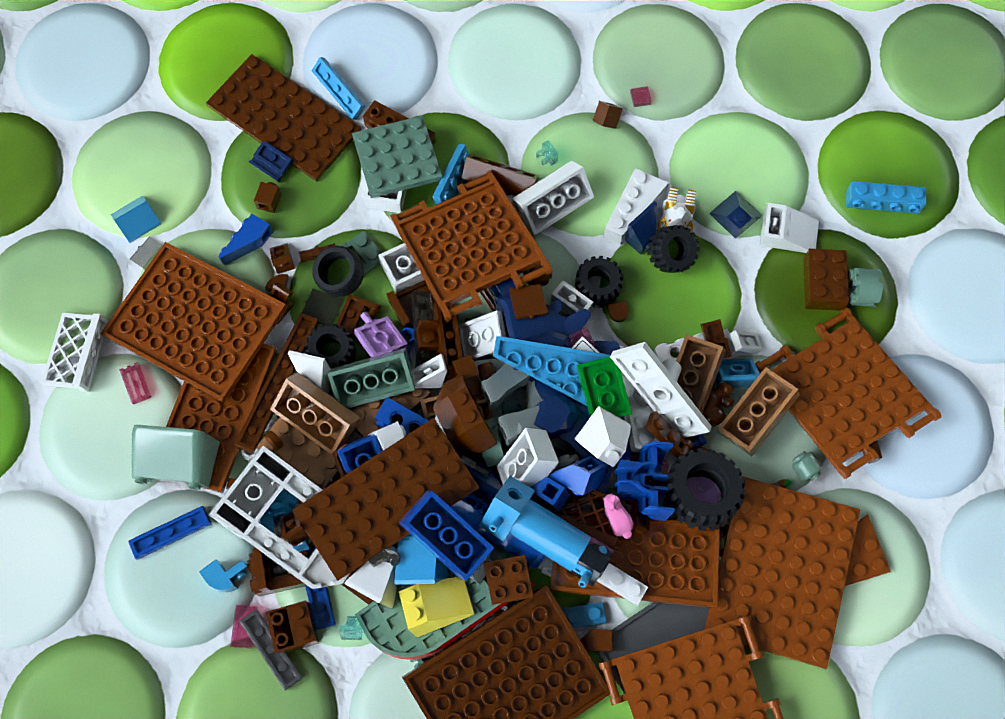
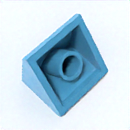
[110,196,161,243]
[716,359,760,388]

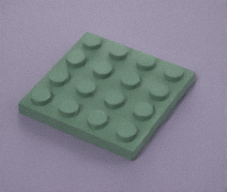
[352,116,442,198]

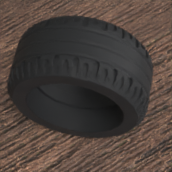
[312,246,364,297]

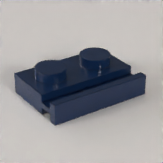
[249,141,293,182]

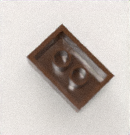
[803,248,849,311]

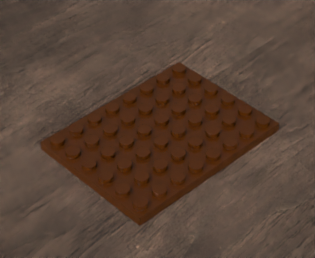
[402,584,610,719]

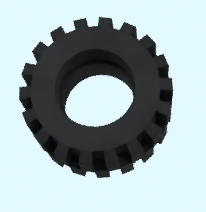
[647,225,700,273]
[575,256,623,308]
[305,323,356,369]

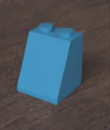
[395,534,448,584]

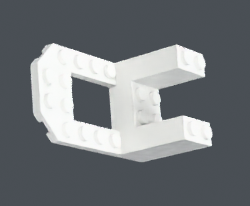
[208,446,350,589]

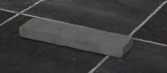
[239,609,302,691]

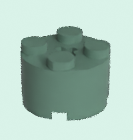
[848,268,883,307]

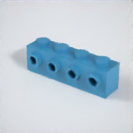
[846,181,926,214]

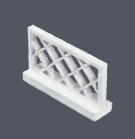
[41,313,109,392]

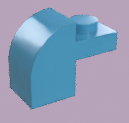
[199,559,248,593]

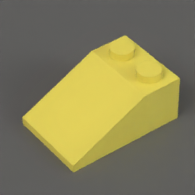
[399,577,475,637]

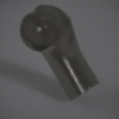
[368,548,400,567]

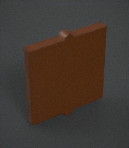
[509,284,548,320]

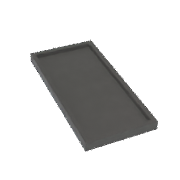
[596,602,709,694]

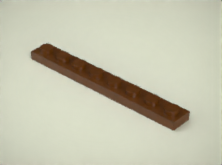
[235,313,318,454]

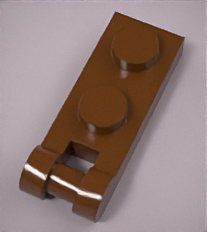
[646,411,693,458]

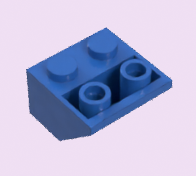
[548,456,608,496]

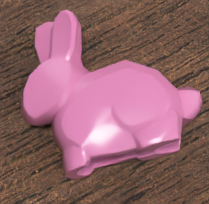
[604,494,633,539]

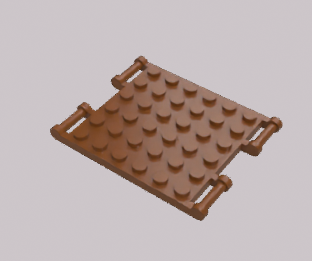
[389,171,553,321]
[755,307,942,479]
[599,615,784,719]

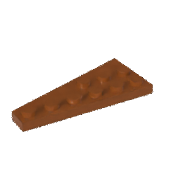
[845,514,891,586]

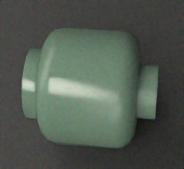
[792,451,823,481]

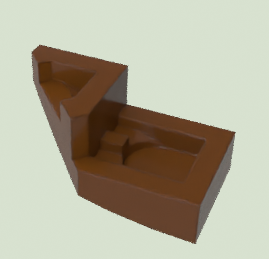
[580,629,612,652]

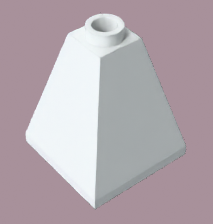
[345,546,397,608]

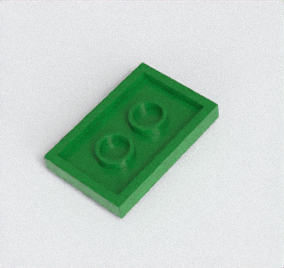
[576,356,632,418]

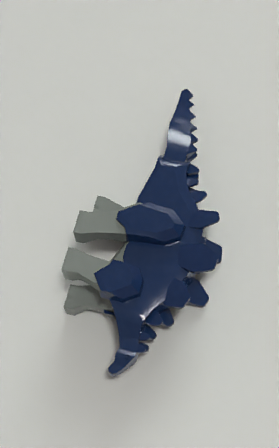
[474,274,621,494]

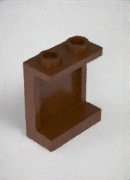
[386,280,436,329]

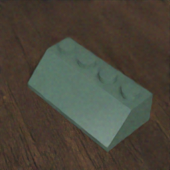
[327,348,415,408]

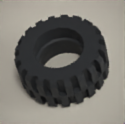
[664,448,746,531]

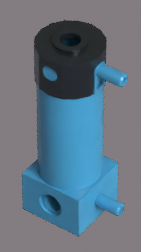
[479,475,614,588]

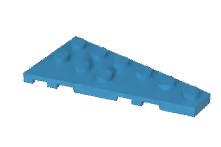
[493,336,611,406]

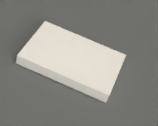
[458,311,506,361]

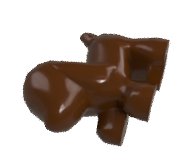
[702,382,735,428]

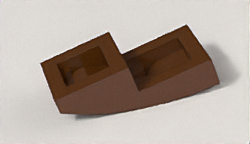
[700,319,732,359]

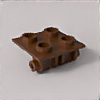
[484,555,533,605]

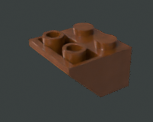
[265,600,319,653]

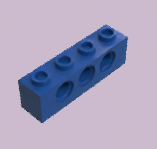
[374,397,452,445]

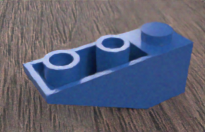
[218,214,273,265]
[530,477,570,512]

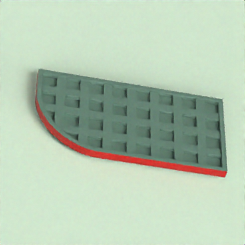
[355,530,534,660]

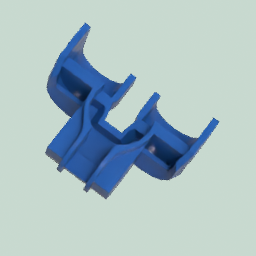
[615,441,675,521]

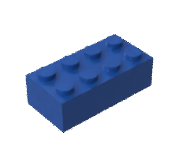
[399,490,494,581]

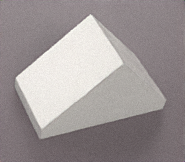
[412,354,447,389]

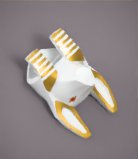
[658,187,696,233]

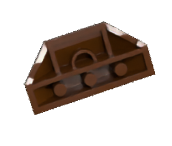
[433,374,497,454]

